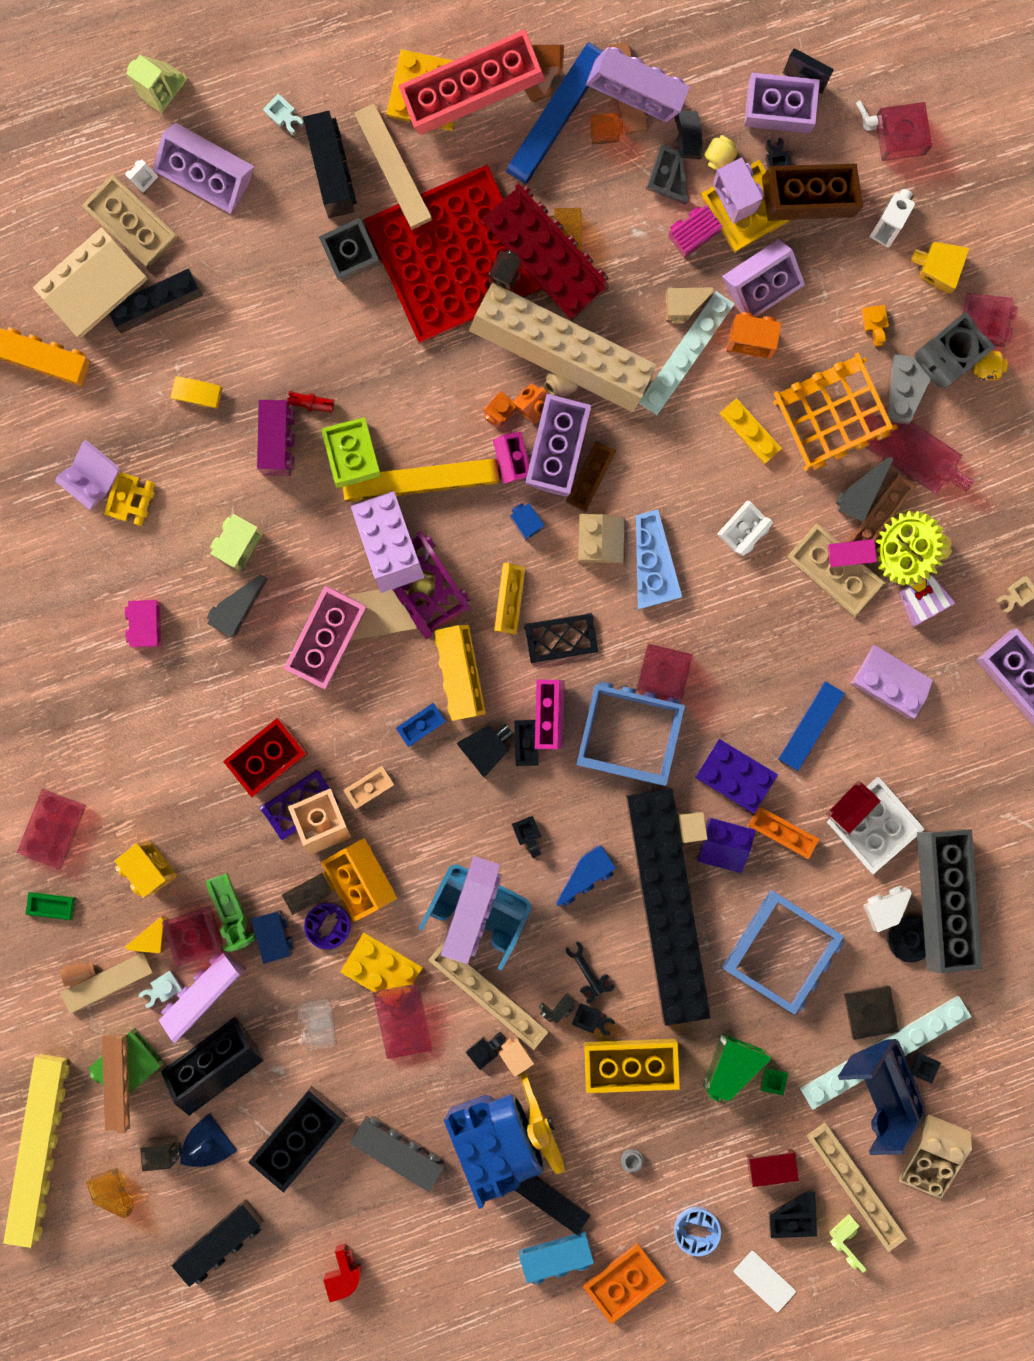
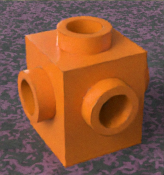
[512,383,549,424]

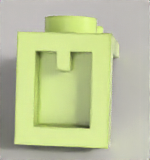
[829,1214,867,1273]

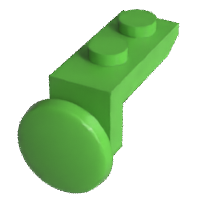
[206,873,256,952]

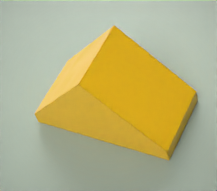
[125,915,168,953]

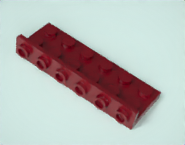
[481,182,609,321]

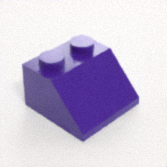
[697,817,756,873]

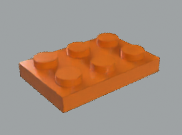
[583,1242,666,1324]

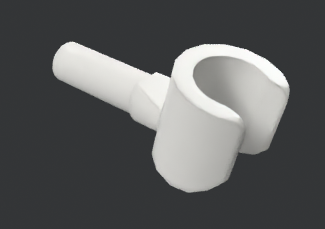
[856,101,878,131]

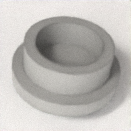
[620,1149,644,1173]

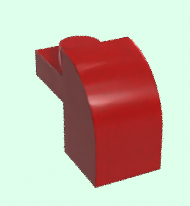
[323,1243,362,1303]

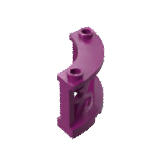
[392,531,471,640]

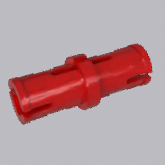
[287,391,335,414]

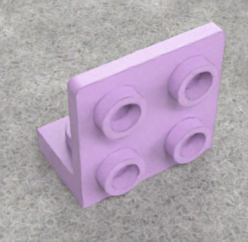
[55,440,120,510]

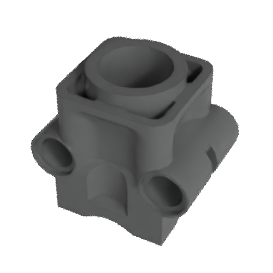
[914,312,995,389]

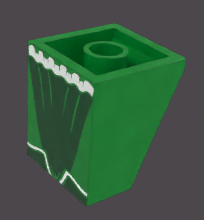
[703,1033,771,1103]

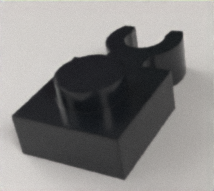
[765,138,792,169]
[572,1002,615,1036]

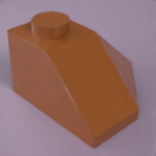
[524,44,564,102]

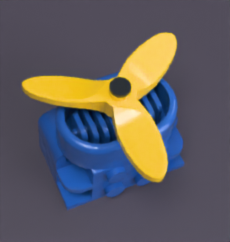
[443,1071,565,1209]

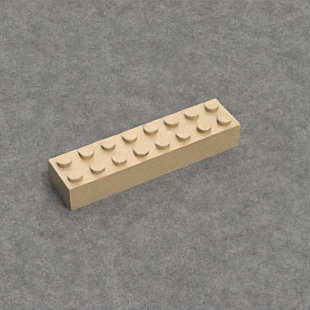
[469,282,657,412]

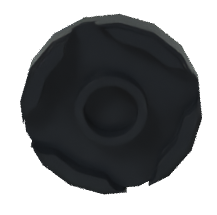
[887,916,926,963]

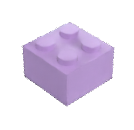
[712,158,764,224]

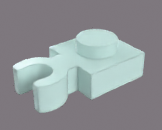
[263,94,304,135]
[139,970,183,1008]

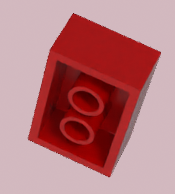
[223,718,309,798]

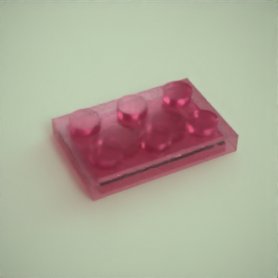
[17,789,87,870]
[373,983,432,1059]

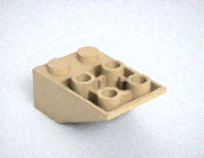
[899,1114,972,1199]

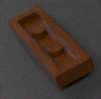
[565,441,616,513]

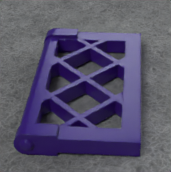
[260,769,339,841]

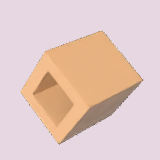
[499,1038,534,1077]

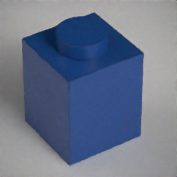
[510,503,544,541]

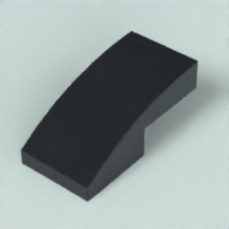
[674,110,703,159]

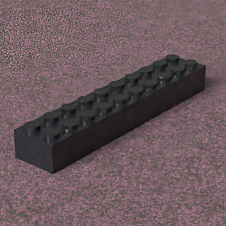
[626,788,711,1026]

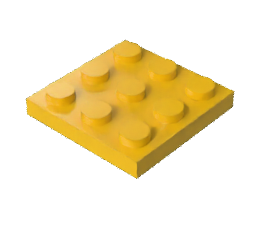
[386,49,455,131]
[700,160,791,253]

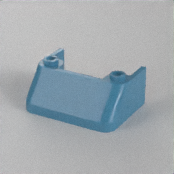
[418,865,531,971]

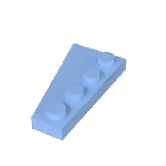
[636,510,682,610]

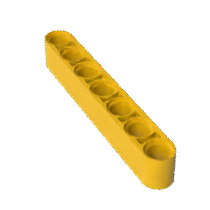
[343,459,500,501]

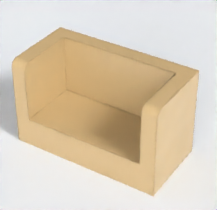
[677,811,707,843]

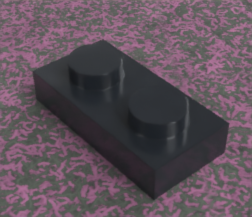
[514,720,539,766]

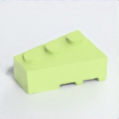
[126,55,188,114]

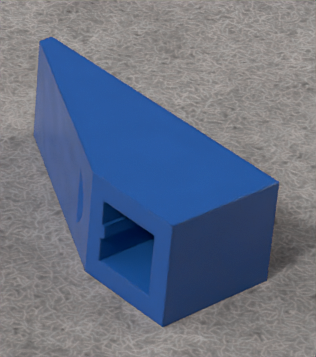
[556,844,616,907]

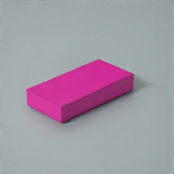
[827,539,877,568]

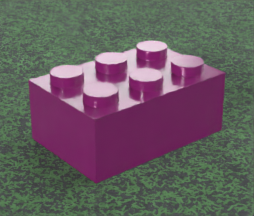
[257,400,296,476]

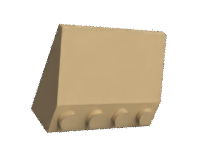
[33,227,148,339]

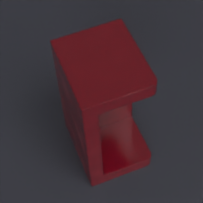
[825,781,881,834]
[746,1149,799,1187]

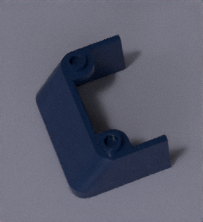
[838,1039,925,1155]

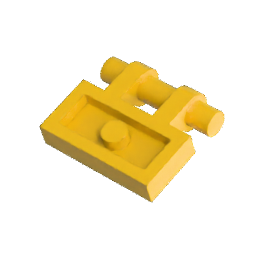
[104,472,155,526]

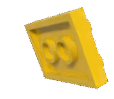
[340,932,423,1007]

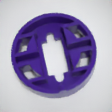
[304,902,351,949]

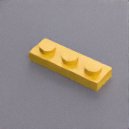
[719,398,782,465]
[494,563,525,634]

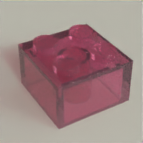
[876,102,932,161]
[636,644,693,700]
[162,905,224,966]

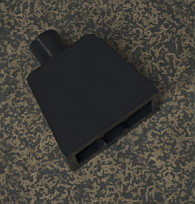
[456,724,514,778]

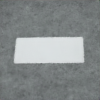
[733,1251,796,1312]

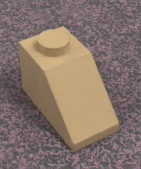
[666,287,713,324]

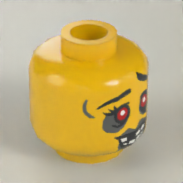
[973,351,1008,380]

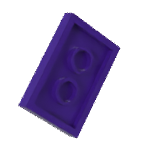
[695,739,779,814]

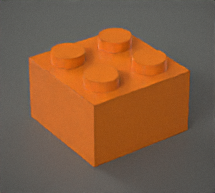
[726,312,782,359]

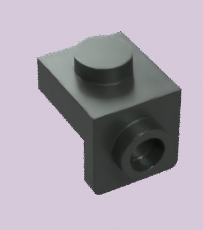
[539,993,575,1023]

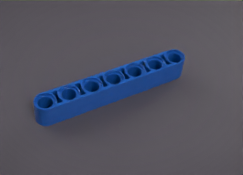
[506,42,603,185]

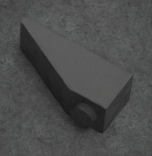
[835,456,894,522]
[207,575,267,638]

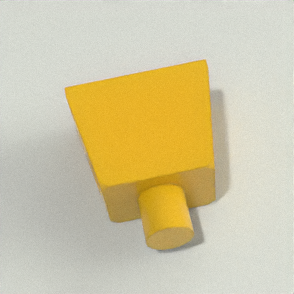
[910,242,969,294]

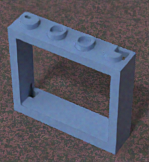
[576,681,685,786]
[722,890,844,1015]

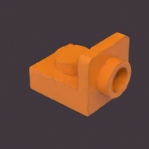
[483,391,516,427]

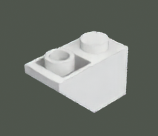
[863,886,912,932]

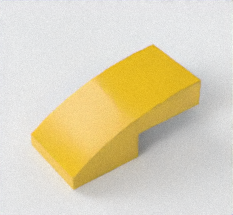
[170,376,223,409]

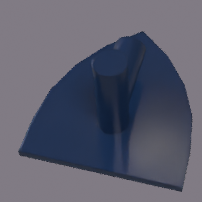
[180,1113,237,1167]

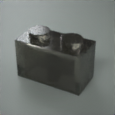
[489,250,522,292]
[282,871,335,915]
[140,1136,182,1172]

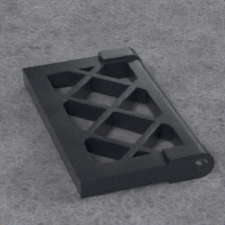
[524,613,598,663]

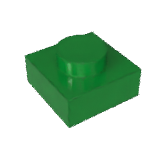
[760,1067,788,1096]

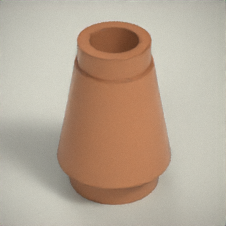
[60,962,96,987]

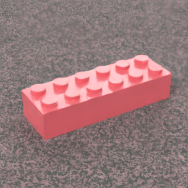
[398,29,545,135]

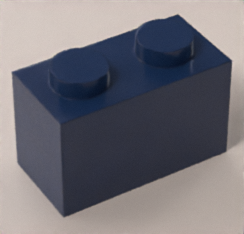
[251,910,295,964]

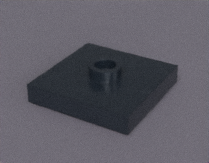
[783,48,834,94]

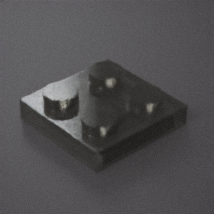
[844,985,899,1040]

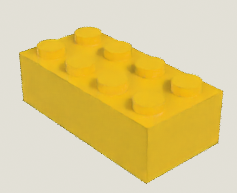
[583,1038,680,1093]

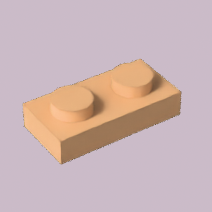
[343,766,395,810]

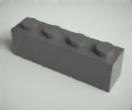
[350,1116,445,1192]

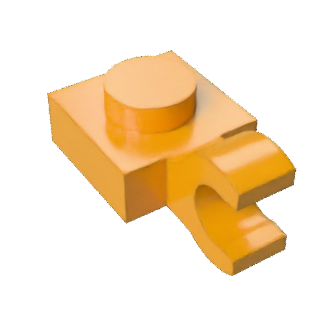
[861,305,889,347]

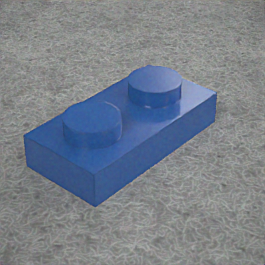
[396,703,446,747]

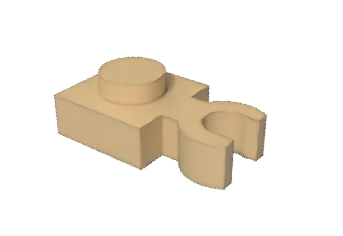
[995,575,1034,613]

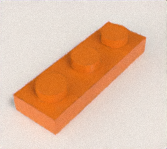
[747,806,820,859]

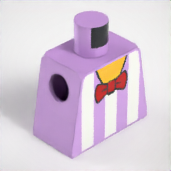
[900,575,955,626]

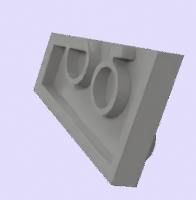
[887,354,931,424]

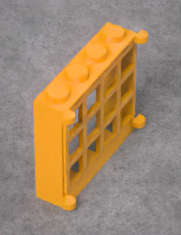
[773,352,898,471]

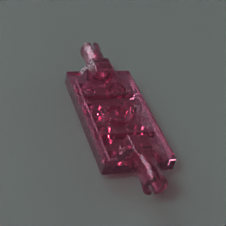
[852,405,974,494]

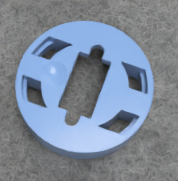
[674,1207,721,1256]

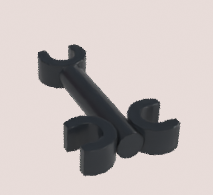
[565,941,615,1004]

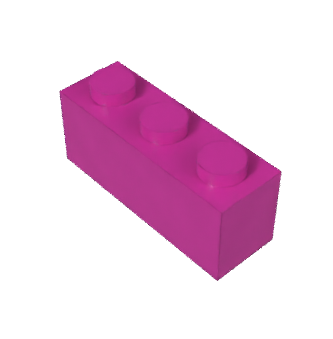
[535,679,565,749]

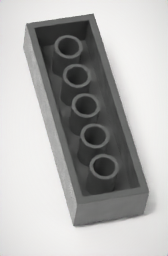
[917,829,982,973]

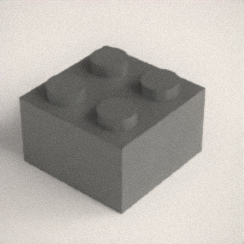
[319,218,382,282]

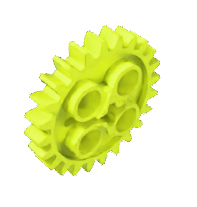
[875,511,948,586]

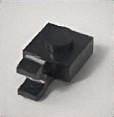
[512,816,541,858]
[465,1032,506,1070]

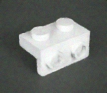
[717,501,773,556]

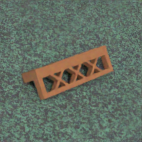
[102,1034,130,1134]

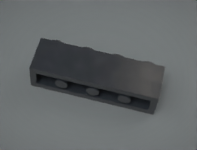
[109,268,203,334]
[171,1199,264,1287]

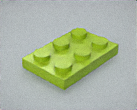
[321,417,381,489]

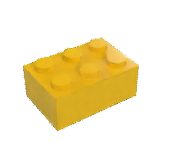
[114,840,178,898]

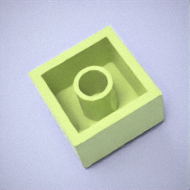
[210,514,263,572]

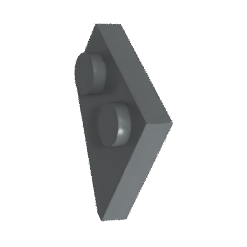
[646,145,689,205]

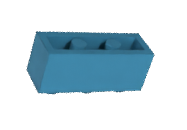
[519,1231,594,1284]

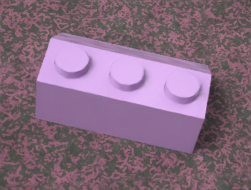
[722,239,805,317]
[850,645,933,719]

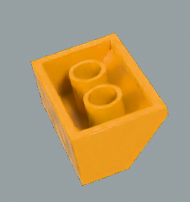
[320,838,397,922]

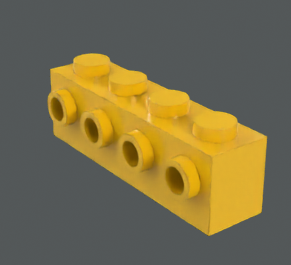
[434,625,486,721]

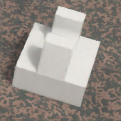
[125,159,158,193]

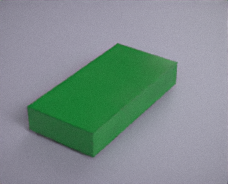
[25,892,76,920]

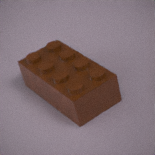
[762,163,863,221]

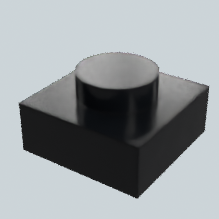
[910,1052,941,1084]

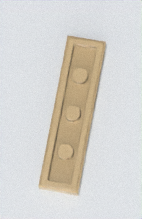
[60,952,154,1014]

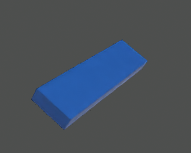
[778,681,845,771]

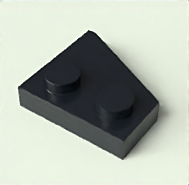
[769,1189,817,1238]

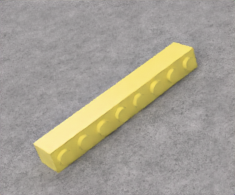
[3,1054,69,1248]

